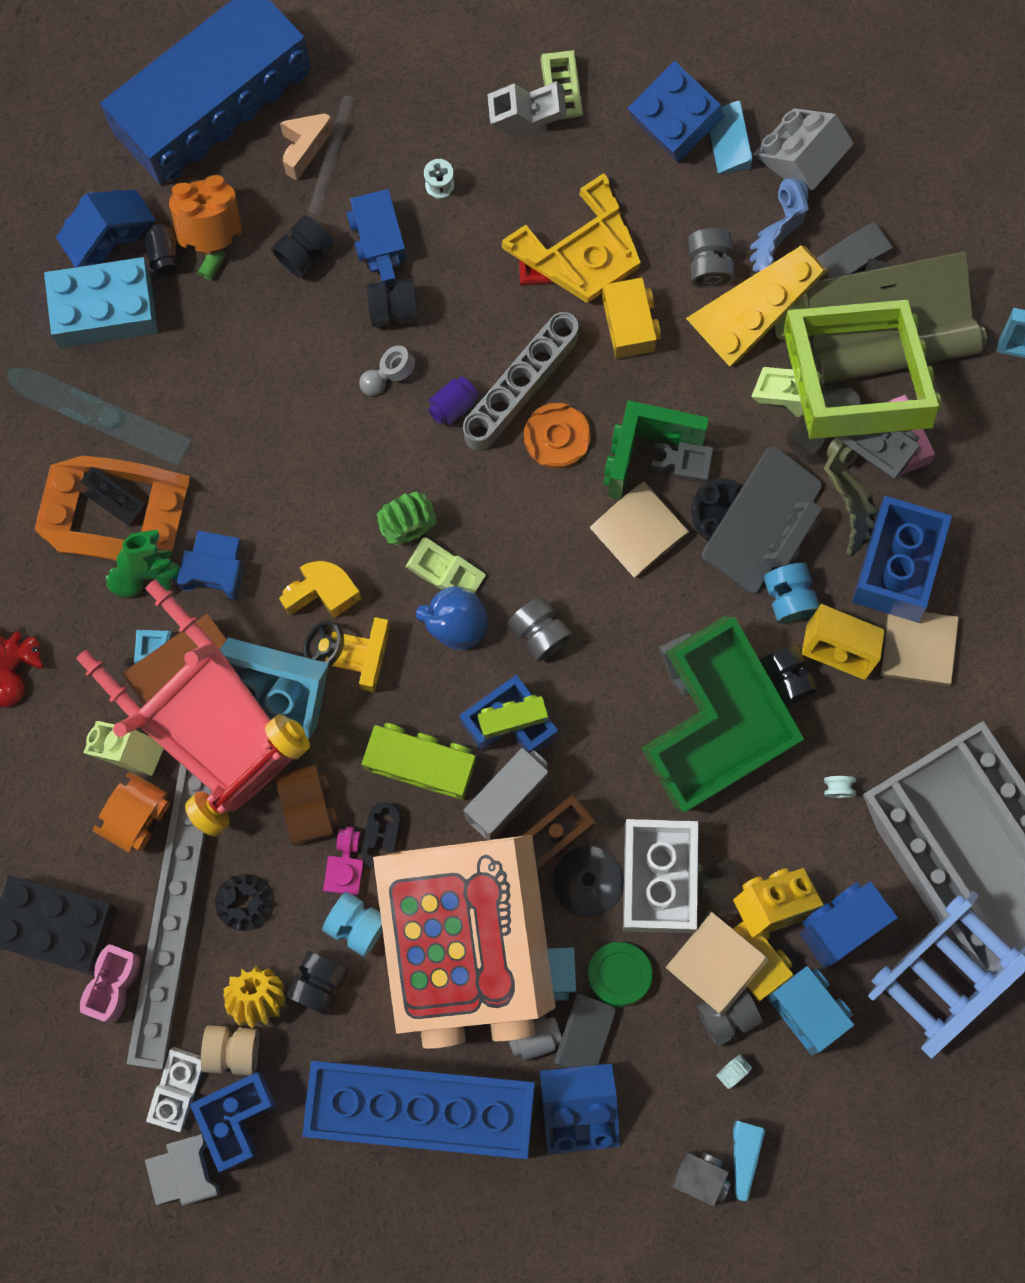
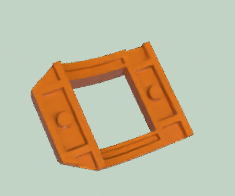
[35,456,190,561]

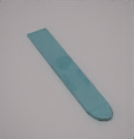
[6,367,192,466]

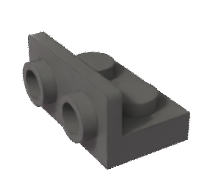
[839,430,922,481]

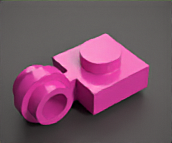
[323,827,364,896]

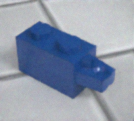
[346,189,407,287]

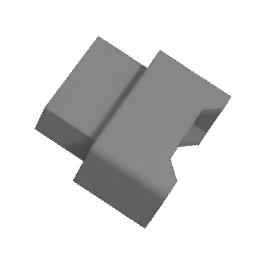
[145,1134,221,1206]

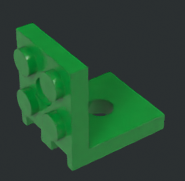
[603,400,709,500]

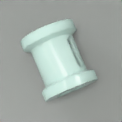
[424,159,454,199]

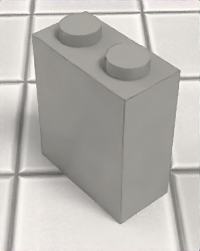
[463,748,548,840]

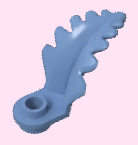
[750,178,809,272]

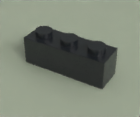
[76,466,145,526]

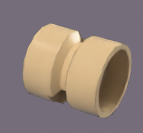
[201,1025,259,1076]

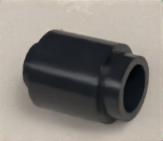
[143,224,182,277]

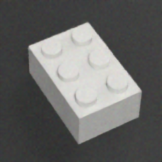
[623,819,698,933]

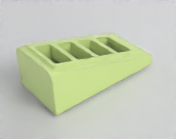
[540,50,583,119]

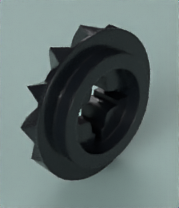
[214,874,272,931]

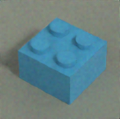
[766,966,854,1055]

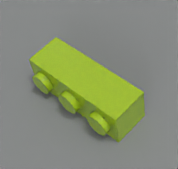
[478,695,548,739]

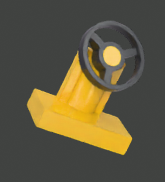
[303,617,390,693]

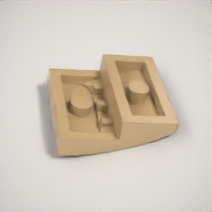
[590,481,690,578]

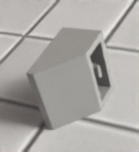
[753,108,854,190]

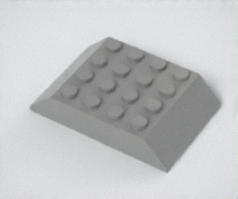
[863,721,1025,974]

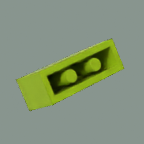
[361,723,476,801]

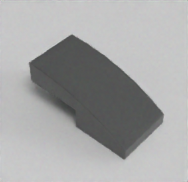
[817,222,894,278]

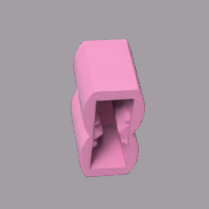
[80,944,141,1024]

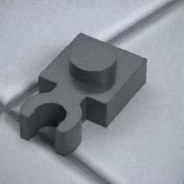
[651,442,713,483]

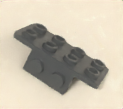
[702,447,822,593]

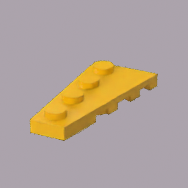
[686,246,828,367]

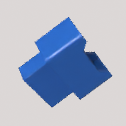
[177,531,244,600]

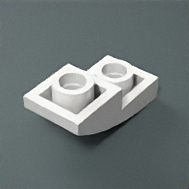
[146,1047,202,1132]

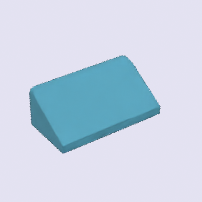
[709,101,752,175]

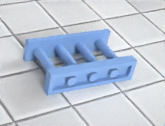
[868,890,1025,1059]

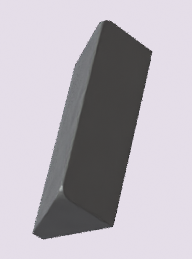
[554,994,616,1068]

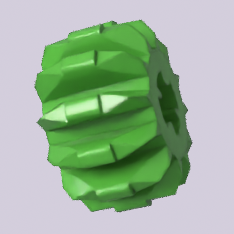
[377,492,436,545]

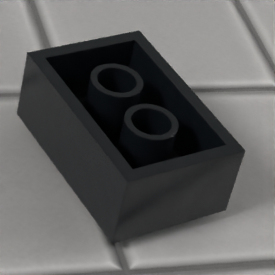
[0,875,118,976]

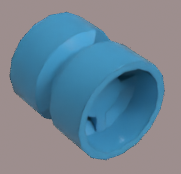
[764,563,820,624]

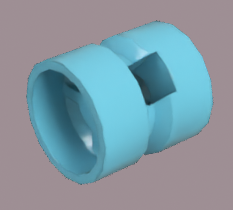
[322,891,383,957]

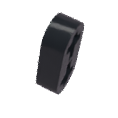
[362,803,401,870]

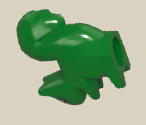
[106,530,180,598]

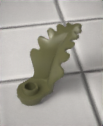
[824,436,877,556]

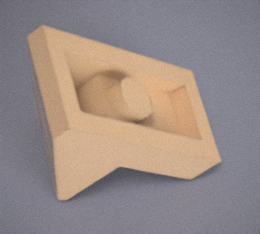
[280,113,333,181]

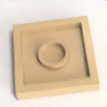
[880,612,958,686]
[665,912,769,1016]

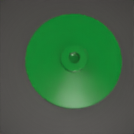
[587,942,652,1007]

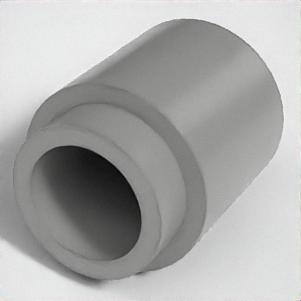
[509,1016,562,1062]

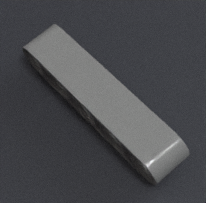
[463,312,578,451]

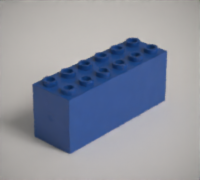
[100,0,311,186]
[302,1061,535,1159]

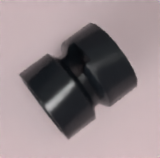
[271,215,334,279]
[366,278,418,328]
[760,644,819,706]
[286,951,349,1016]

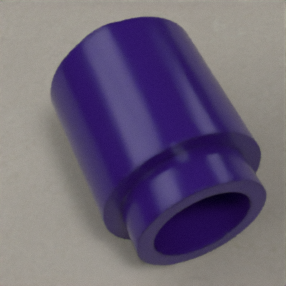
[428,376,479,425]

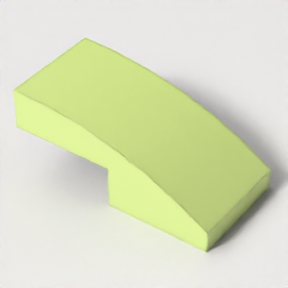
[405,538,486,593]

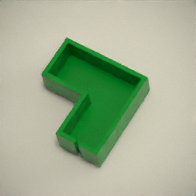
[640,616,804,812]

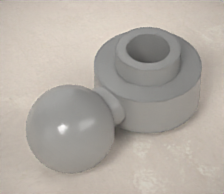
[359,345,415,396]

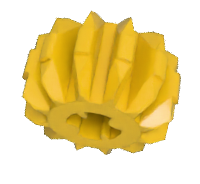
[223,965,285,1029]

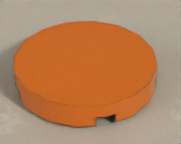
[524,403,590,469]

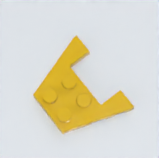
[501,173,640,303]

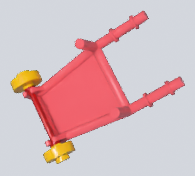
[76,579,310,836]

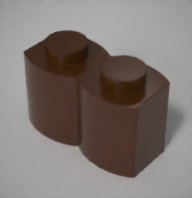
[275,765,339,846]

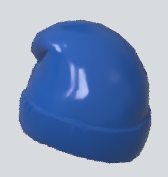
[416,586,488,650]

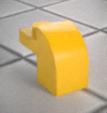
[279,561,362,618]

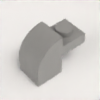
[488,82,567,135]

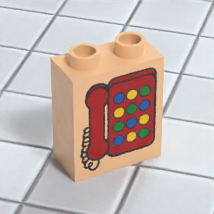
[373,835,555,1048]

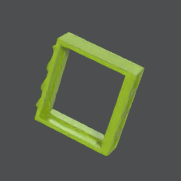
[783,300,942,439]

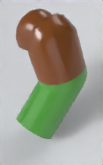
[197,248,225,281]

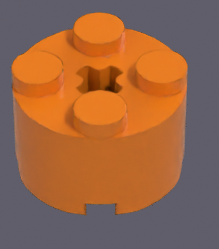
[169,175,242,252]
[93,771,171,854]

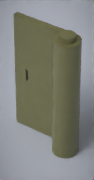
[807,252,987,385]

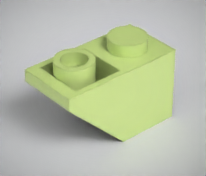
[83,721,164,776]

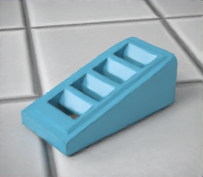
[733,1121,765,1202]

